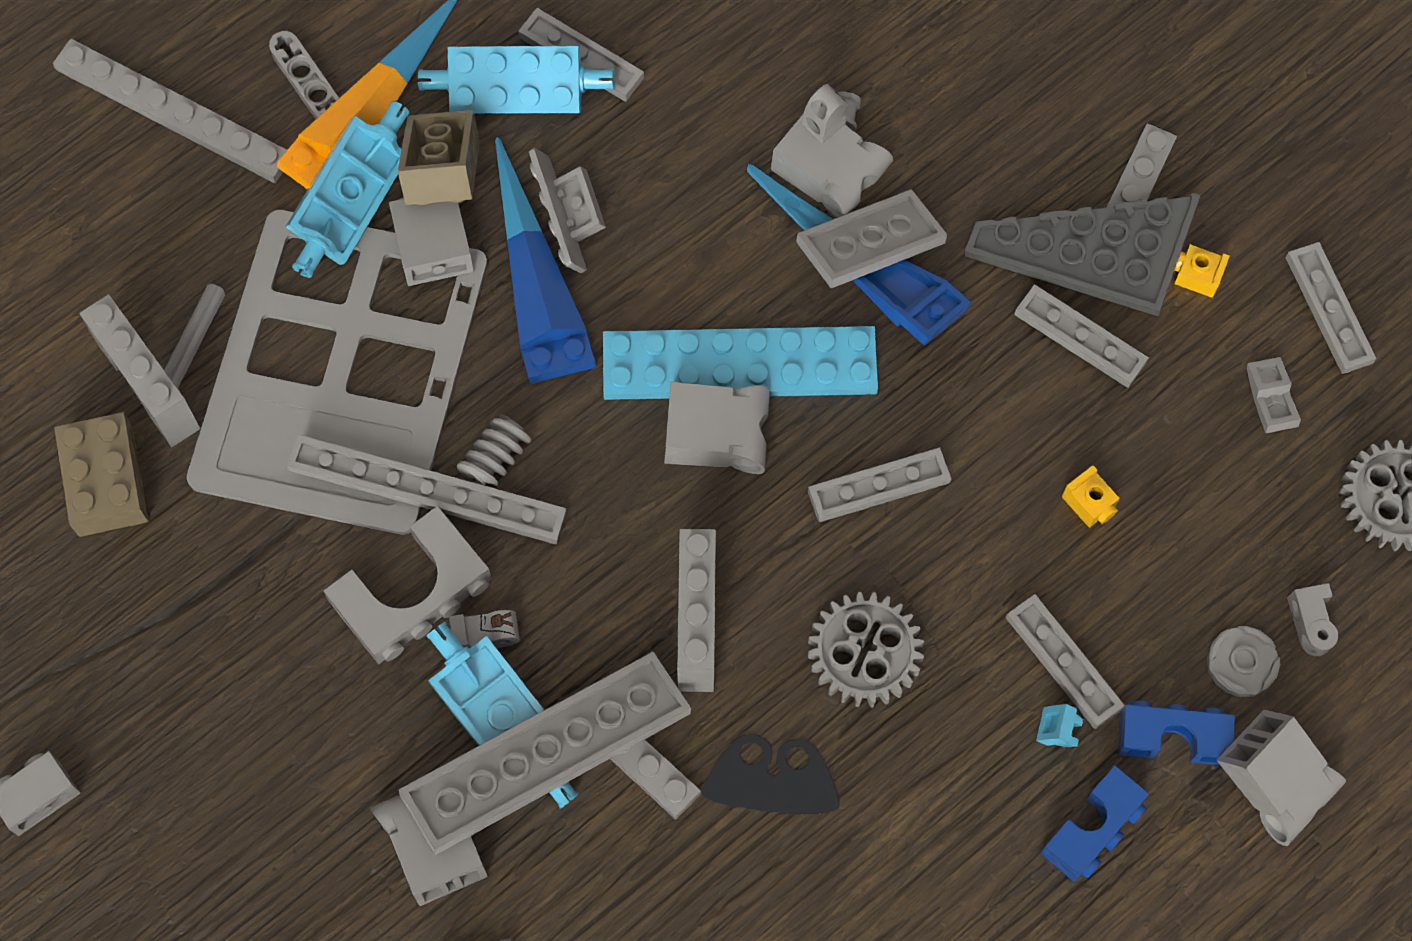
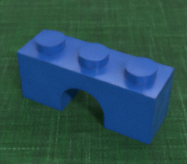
[1118,701,1235,765]
[1040,766,1149,883]

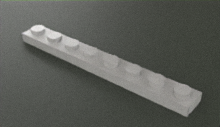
[52,39,287,184]
[287,434,567,545]

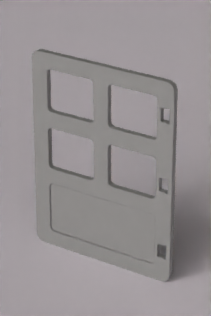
[187,210,487,535]

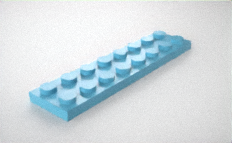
[603,326,878,400]

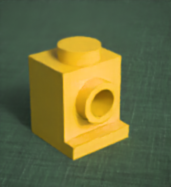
[1174,244,1230,298]
[1062,465,1120,528]

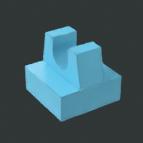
[1036,704,1083,748]

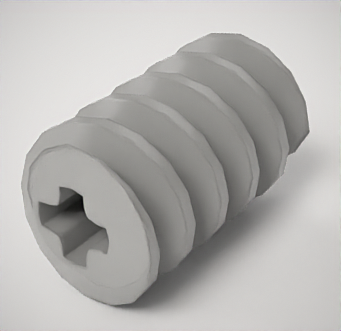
[457,414,532,486]

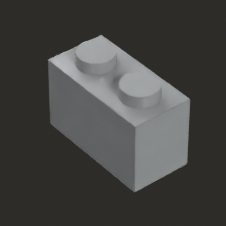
[0,751,81,836]

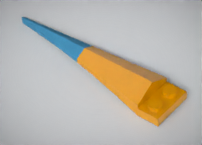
[276,0,458,189]

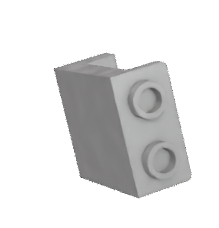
[389,197,474,286]

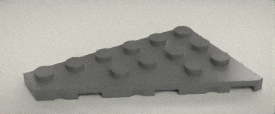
[965,193,1200,317]

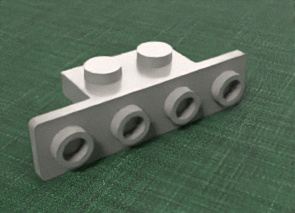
[529,148,606,273]

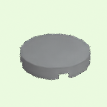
[1207,626,1280,697]

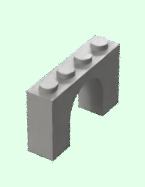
[79,294,200,448]
[324,506,492,665]
[677,529,716,692]

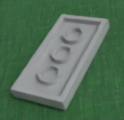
[796,189,947,288]

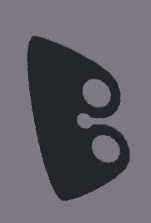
[702,735,840,814]

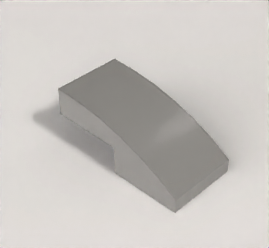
[1247,357,1301,433]

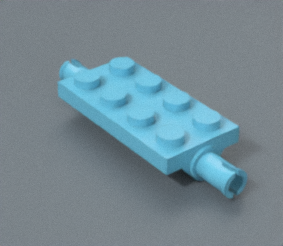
[418,46,615,113]
[285,101,409,278]
[427,622,579,809]

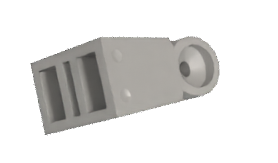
[771,114,893,218]
[664,382,770,474]
[1217,710,1346,846]
[369,796,488,906]

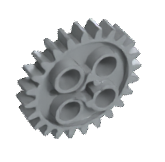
[1339,440,1412,551]
[808,592,924,708]

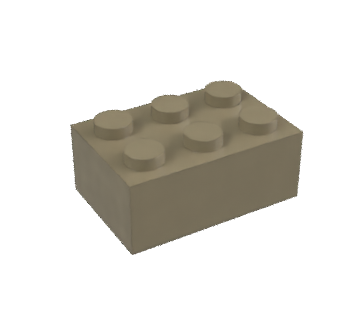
[398,110,480,205]
[54,412,149,537]

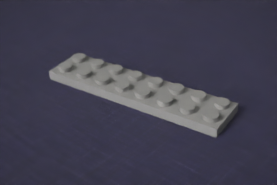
[399,652,691,855]

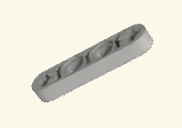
[269,31,339,119]

